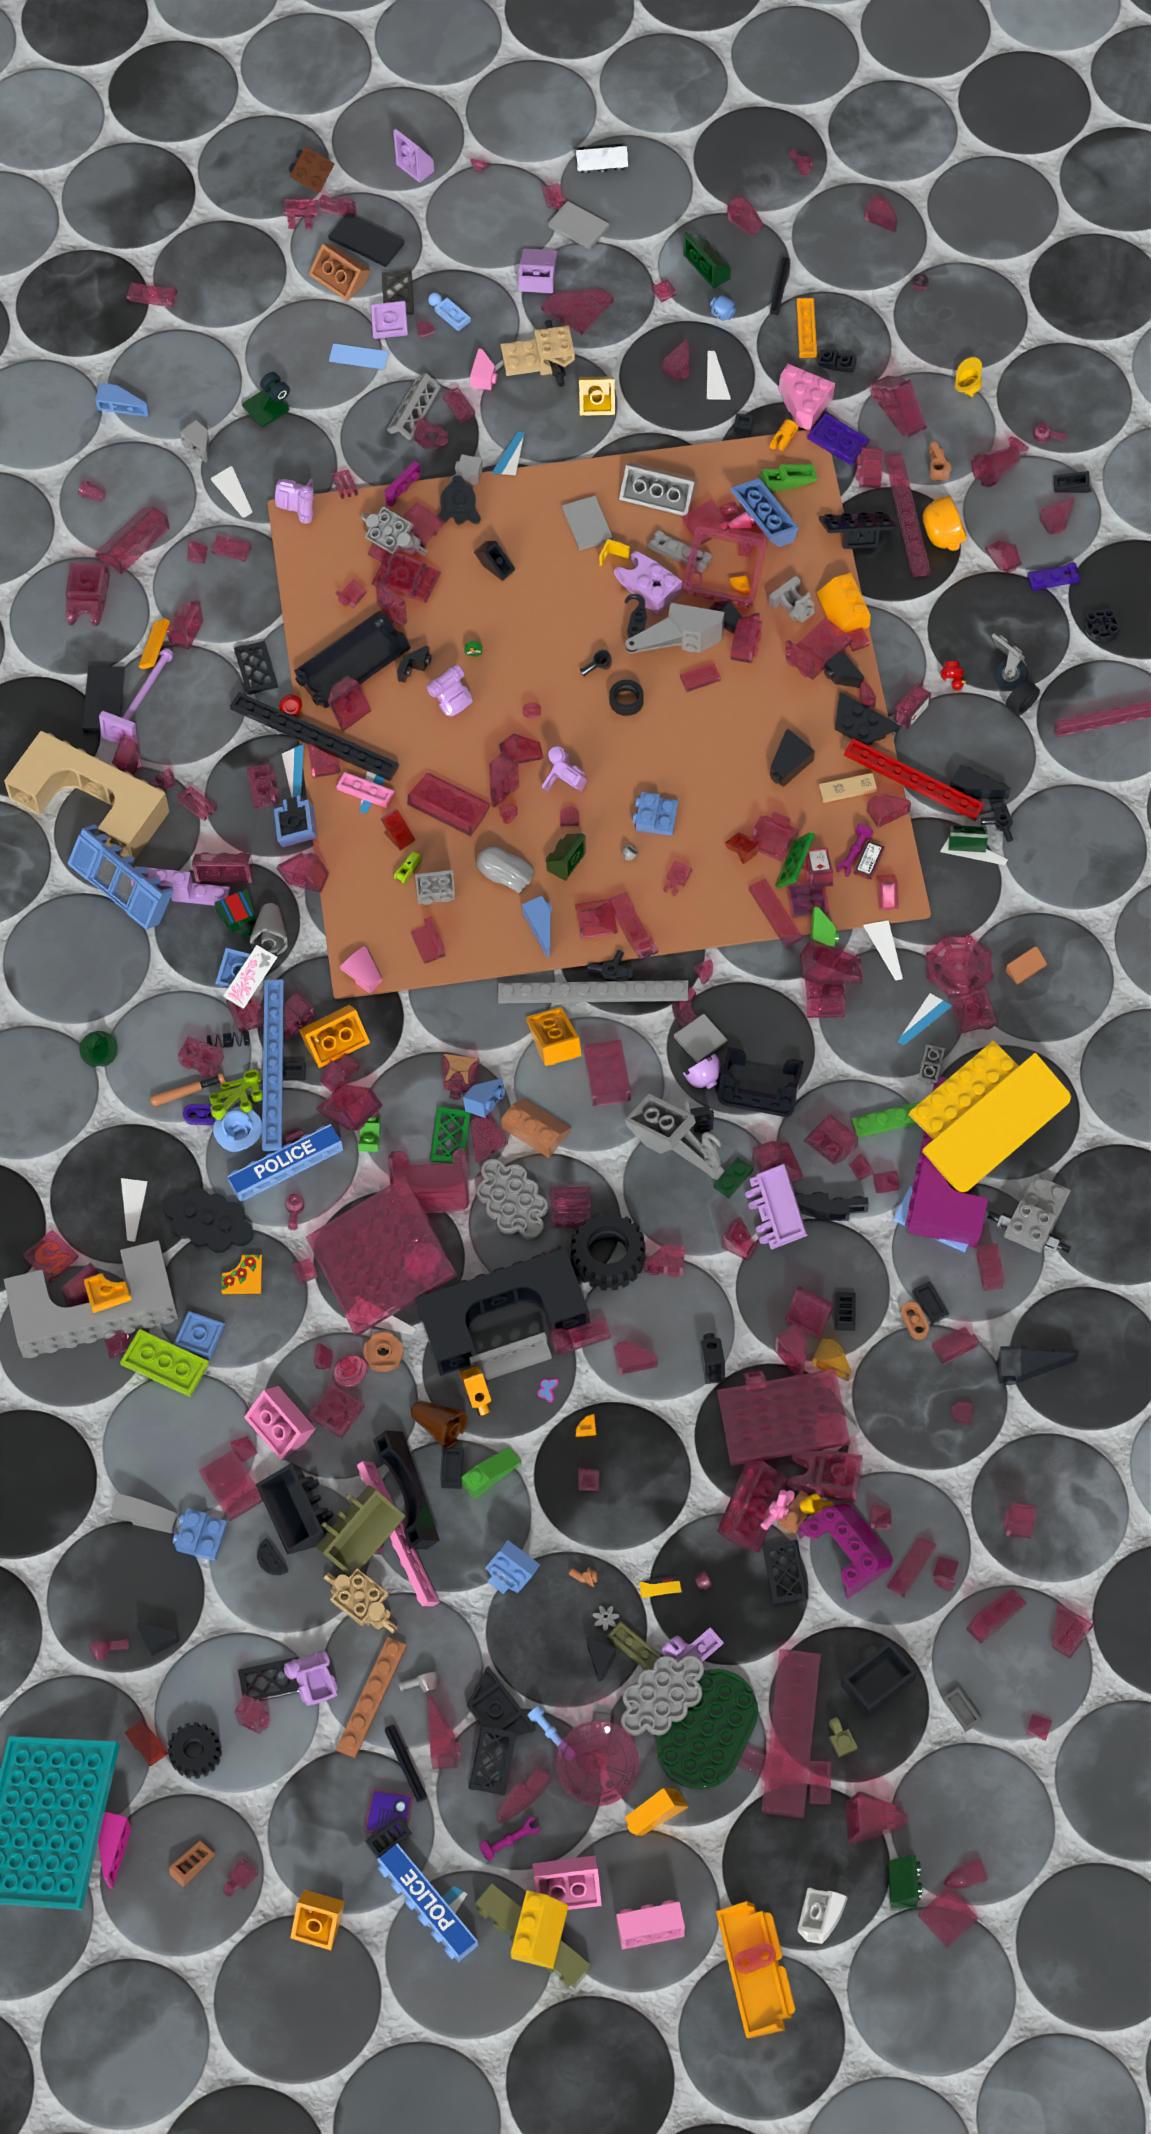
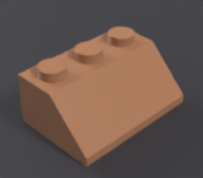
[308,244,372,301]
[501,1098,571,1158]

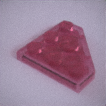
[541,289,614,334]

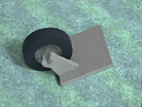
[992,633,1028,691]

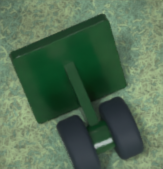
[242,372,290,428]

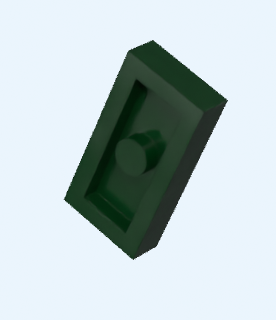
[714,1157,753,1198]

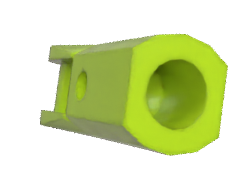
[394,851,422,884]

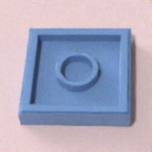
[173,1311,226,1360]

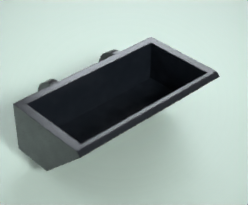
[256,1463,334,1555]

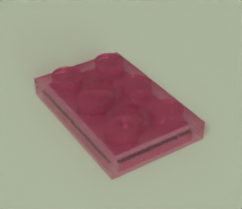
[198,1450,263,1521]

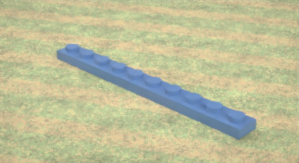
[262,979,284,1151]

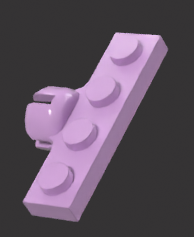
[661,1628,724,1662]

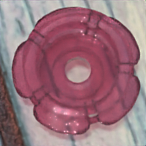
[695,1571,713,1591]

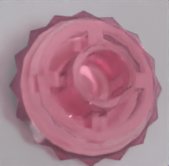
[333,1354,369,1388]

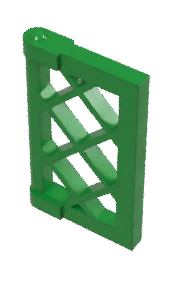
[775,832,815,889]
[430,1107,471,1165]

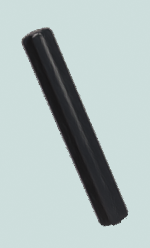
[770,257,790,315]
[385,1725,427,1802]

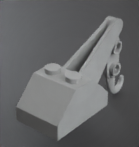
[625,1094,724,1180]

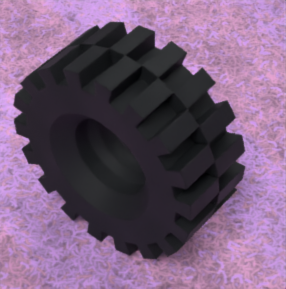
[167,1722,222,1779]

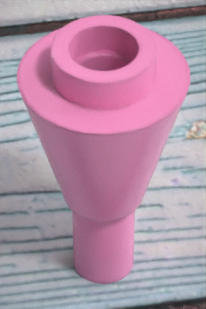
[720,511,754,531]

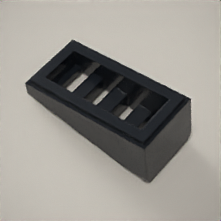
[1054,471,1092,493]
[835,1292,856,1331]
[365,1816,412,1859]

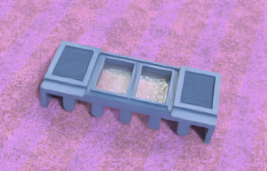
[67,824,174,930]

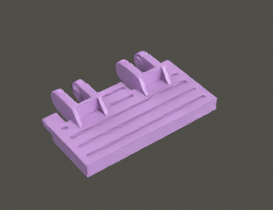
[745,1164,808,1249]

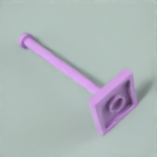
[99,648,173,751]

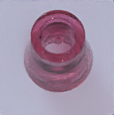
[78,481,106,502]

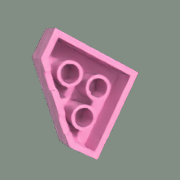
[778,364,835,431]

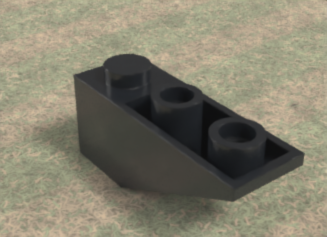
[950,765,1011,799]

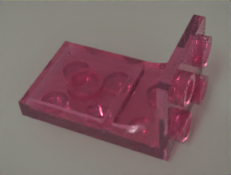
[785,617,852,680]

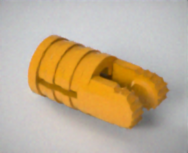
[769,420,798,451]

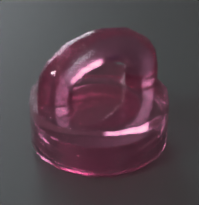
[719,501,739,520]
[499,805,518,824]

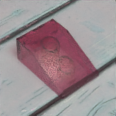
[800,939,863,984]
[316,1084,383,1131]
[428,1696,461,1769]

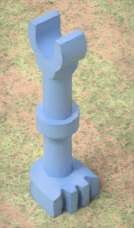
[527,1705,575,1761]

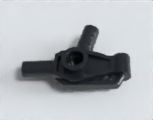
[981,801,1013,842]
[587,950,635,981]

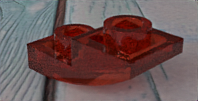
[124,1720,168,1766]

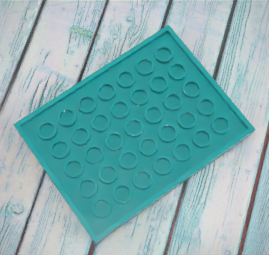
[0,1736,120,1910]

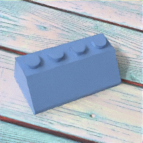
[730,478,799,547]

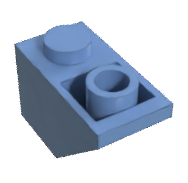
[463,1079,505,1118]

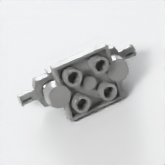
[361,507,428,556]

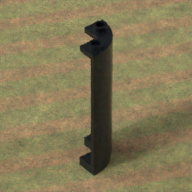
[294,611,411,709]

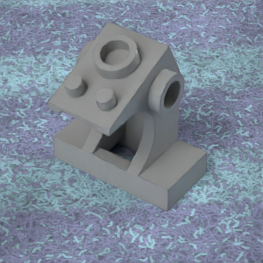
[768,576,815,623]

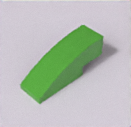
[758,464,818,492]

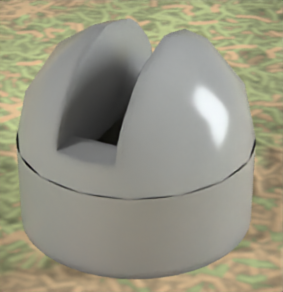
[622,844,638,861]

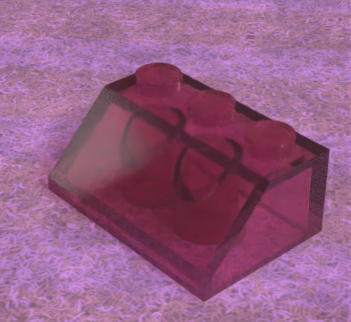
[192,852,253,883]

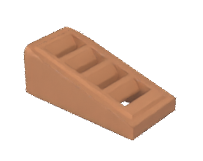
[169,1840,215,1887]

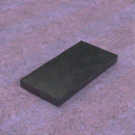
[328,213,404,267]
[82,666,125,732]

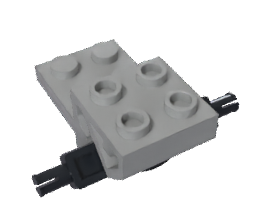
[987,1175,1071,1254]

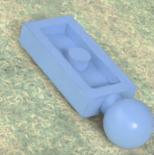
[428,293,471,331]

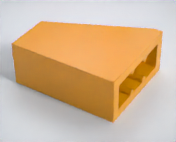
[624,1788,689,1836]

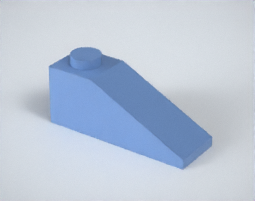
[95,383,149,417]
[522,896,552,958]

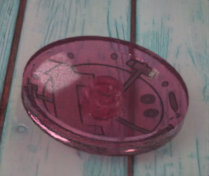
[555,1721,639,1806]

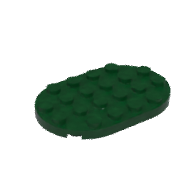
[657,1669,758,1790]

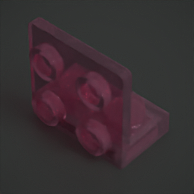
[805,977,845,1018]

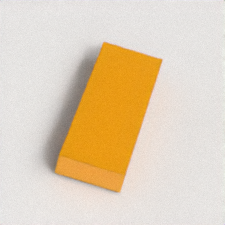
[138,618,170,670]

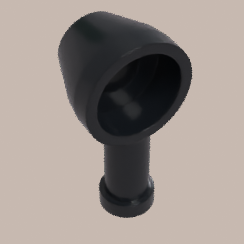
[579,650,612,677]

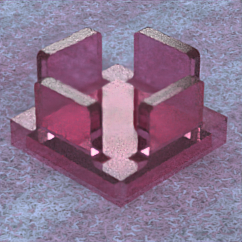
[748,812,798,862]

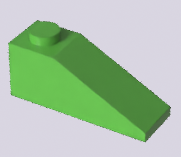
[461,1447,522,1500]

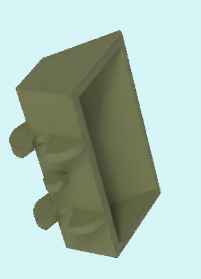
[316,1485,406,1577]

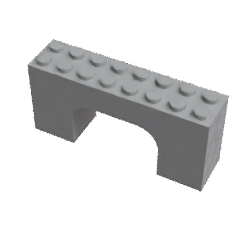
[4,1240,178,1358]

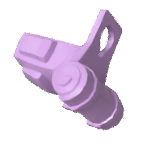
[275,479,314,524]
[426,664,473,718]
[542,747,587,792]
[284,1650,338,1706]

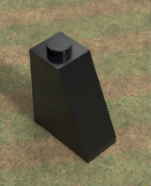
[770,729,815,787]

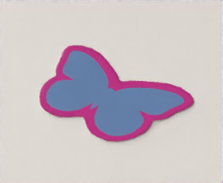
[538,1379,559,1403]

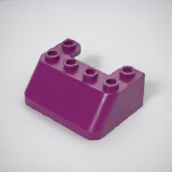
[798,1503,893,1599]

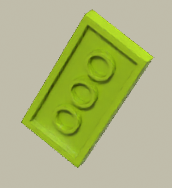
[120,1329,210,1398]

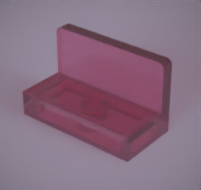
[411,917,445,963]
[931,1327,979,1365]

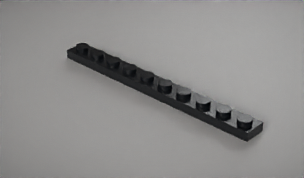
[230,692,399,781]

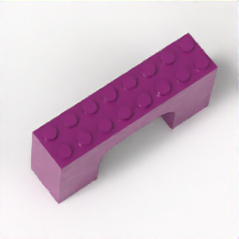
[905,1077,988,1248]

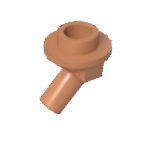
[569,1567,598,1587]

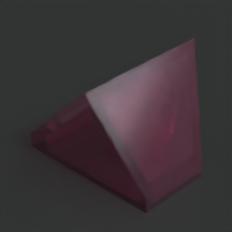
[722,1217,758,1260]

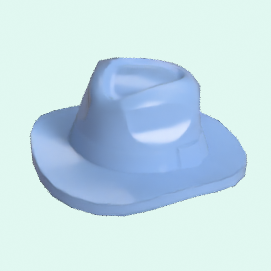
[213,1106,262,1152]

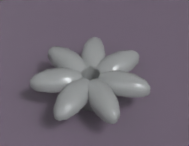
[593,1606,619,1632]

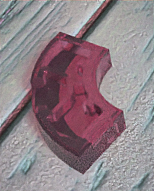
[672,985,697,1029]

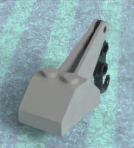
[624,594,724,654]

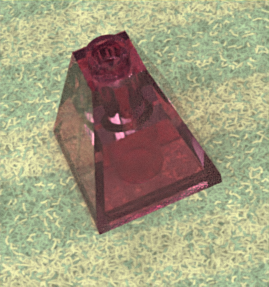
[845,1792,908,1844]

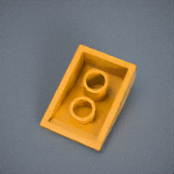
[526,1007,582,1066]

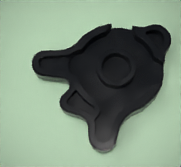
[436,475,481,525]

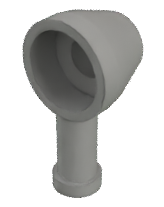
[399,1672,438,1693]

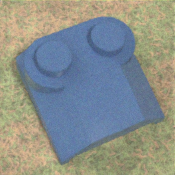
[215,948,250,988]

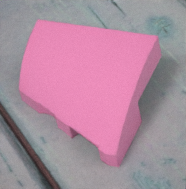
[340,946,382,994]

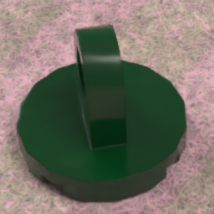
[79,1031,118,1067]

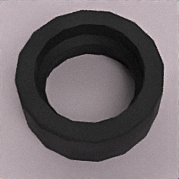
[609,680,644,716]
[1006,680,1040,715]

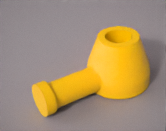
[800,1494,834,1515]

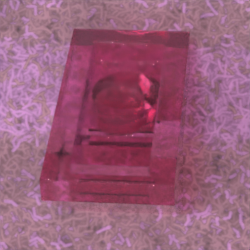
[320,1054,360,1094]

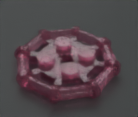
[925,935,994,997]

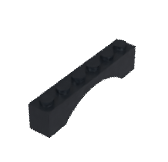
[373,1431,440,1549]

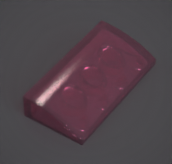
[407,772,491,836]

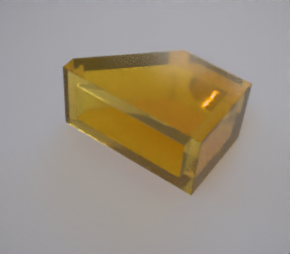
[812,1338,851,1381]

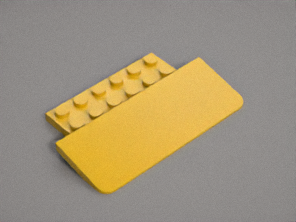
[908,1040,1071,1192]

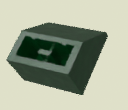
[888,1854,922,1908]

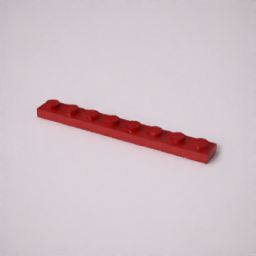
[844,738,985,821]

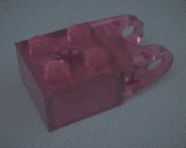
[65,563,110,626]
[787,1450,863,1502]

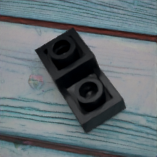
[818,349,857,373]

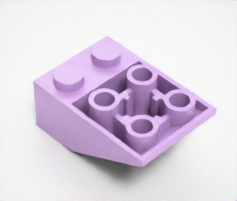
[518,249,557,293]

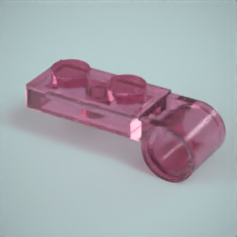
[549,1318,611,1355]

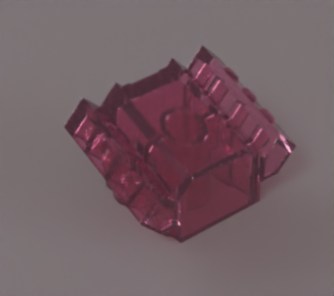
[371,552,441,603]

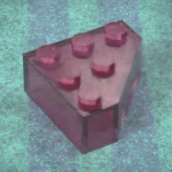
[870,376,927,437]

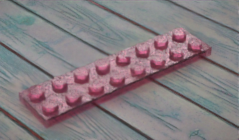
[761,1649,821,1818]

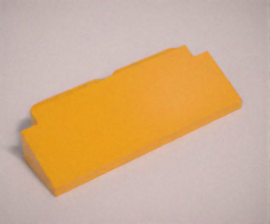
[716,1901,796,2038]

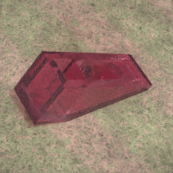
[966,1589,1026,1644]

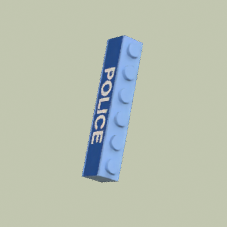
[227,1124,343,1202]
[377,1843,478,1962]

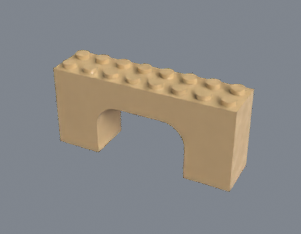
[4,731,170,862]

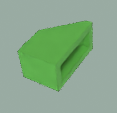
[810,907,839,947]

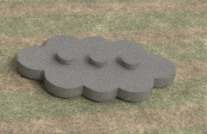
[477,1159,548,1240]
[621,1655,704,1736]

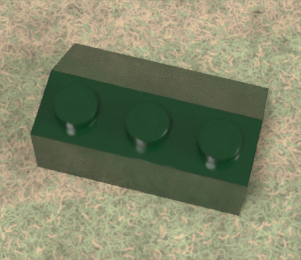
[683,232,731,289]

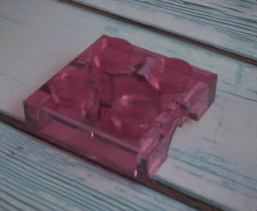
[308,1383,365,1439]

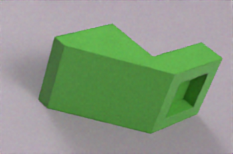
[358,1114,381,1152]

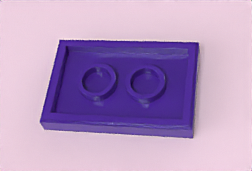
[807,413,870,466]

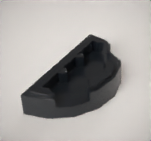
[257,1538,288,1575]

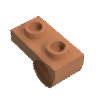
[929,442,952,481]

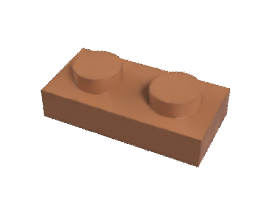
[778,1490,810,1535]

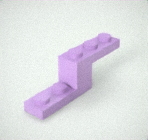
[131,866,230,906]

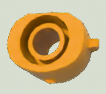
[922,495,968,551]

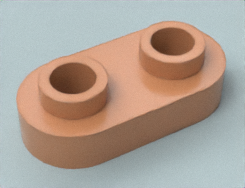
[901,1302,929,1340]

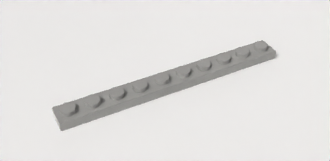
[498,980,688,1004]

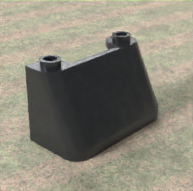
[718,1047,804,1117]

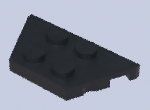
[835,692,900,746]
[466,1666,536,1740]

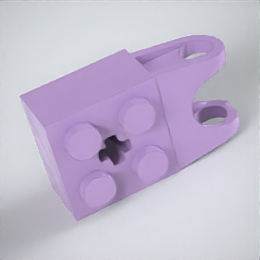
[614,551,682,615]

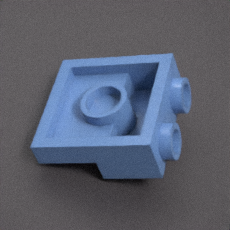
[633,792,678,836]
[173,1508,228,1561]

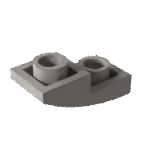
[918,1044,945,1083]

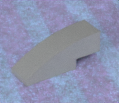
[111,1493,177,1534]

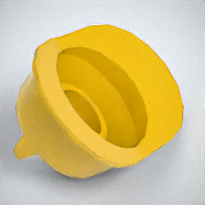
[955,357,983,397]

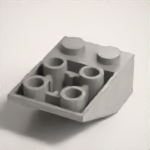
[415,870,455,905]

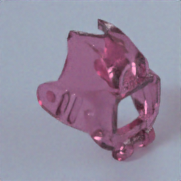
[414,419,449,449]

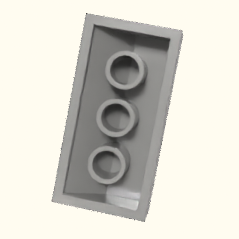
[619,462,698,516]

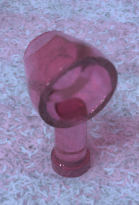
[789,150,813,175]
[1033,423,1067,443]
[149,769,176,790]
[285,1194,305,1231]
[89,1639,129,1661]

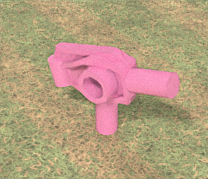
[761,1490,794,1530]

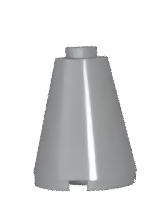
[250,903,288,955]

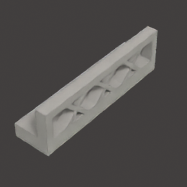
[387,373,441,440]
[469,1332,552,1381]

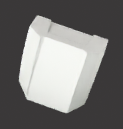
[797,1888,848,1944]

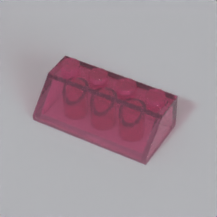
[95,507,170,574]
[717,1460,789,1552]

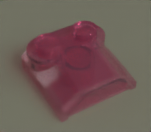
[950,987,997,1034]

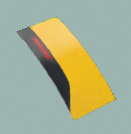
[639,1576,682,1599]

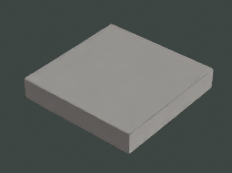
[674,1014,728,1064]

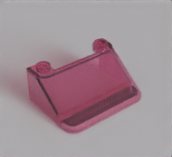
[388,1147,469,1214]

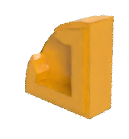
[729,575,751,594]
[576,1414,596,1437]

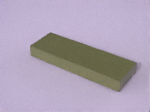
[607,1621,662,1670]

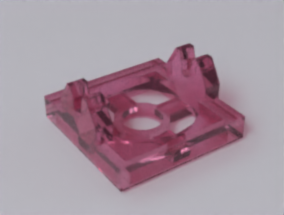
[375,582,407,626]

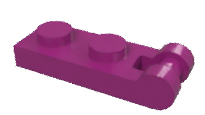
[384,460,421,506]

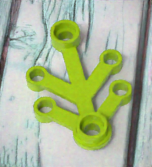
[209,1070,263,1120]

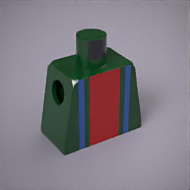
[214,889,256,936]

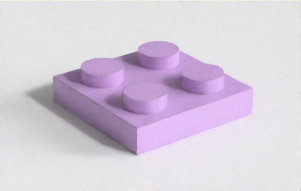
[371,301,408,339]

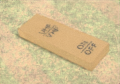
[818,773,877,803]

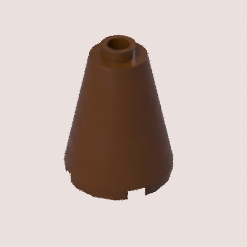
[411,1400,468,1449]

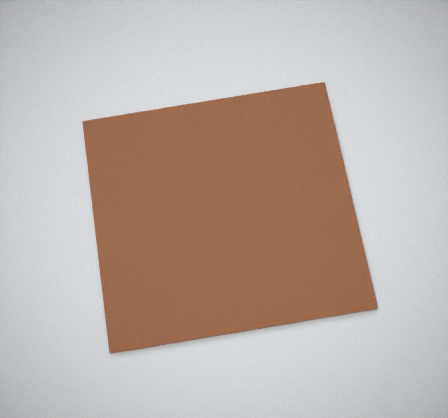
[268,430,931,999]

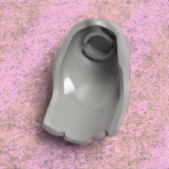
[476,846,534,893]

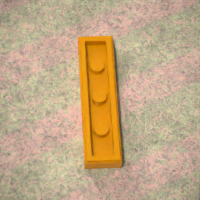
[796,298,817,358]

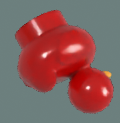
[940,661,966,691]
[278,694,302,716]

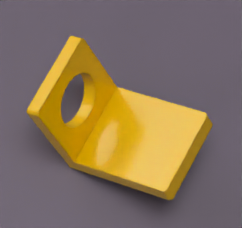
[599,539,630,566]

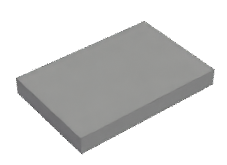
[548,201,610,250]
[562,496,613,551]

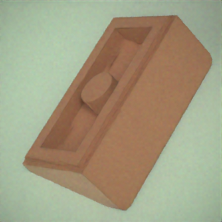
[1005,946,1047,985]

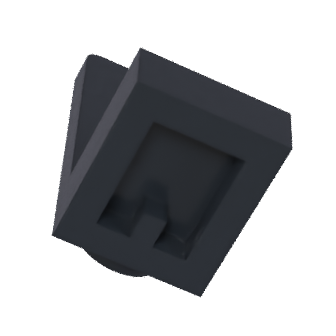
[690,1106,714,1133]

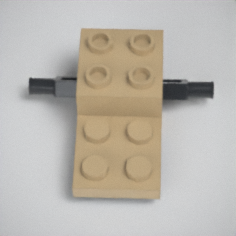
[500,320,575,387]

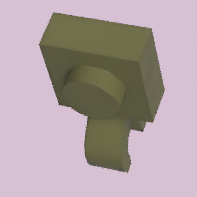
[829,1717,858,1758]

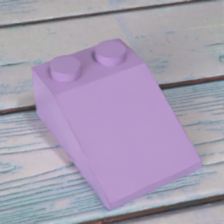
[393,129,434,183]

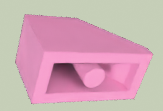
[470,348,498,390]

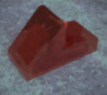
[381,809,415,850]
[725,832,760,864]

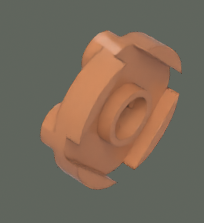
[363,1332,403,1372]

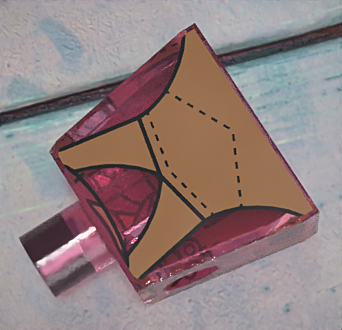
[443,1053,480,1100]

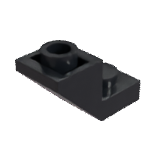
[397,646,432,683]

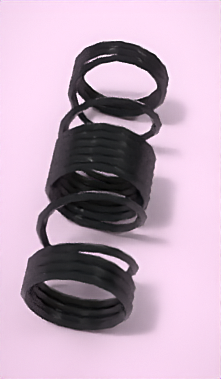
[207,1031,250,1050]

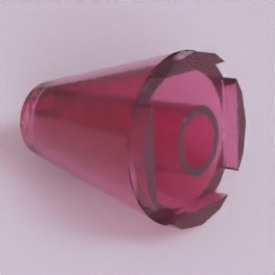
[971,446,1020,488]

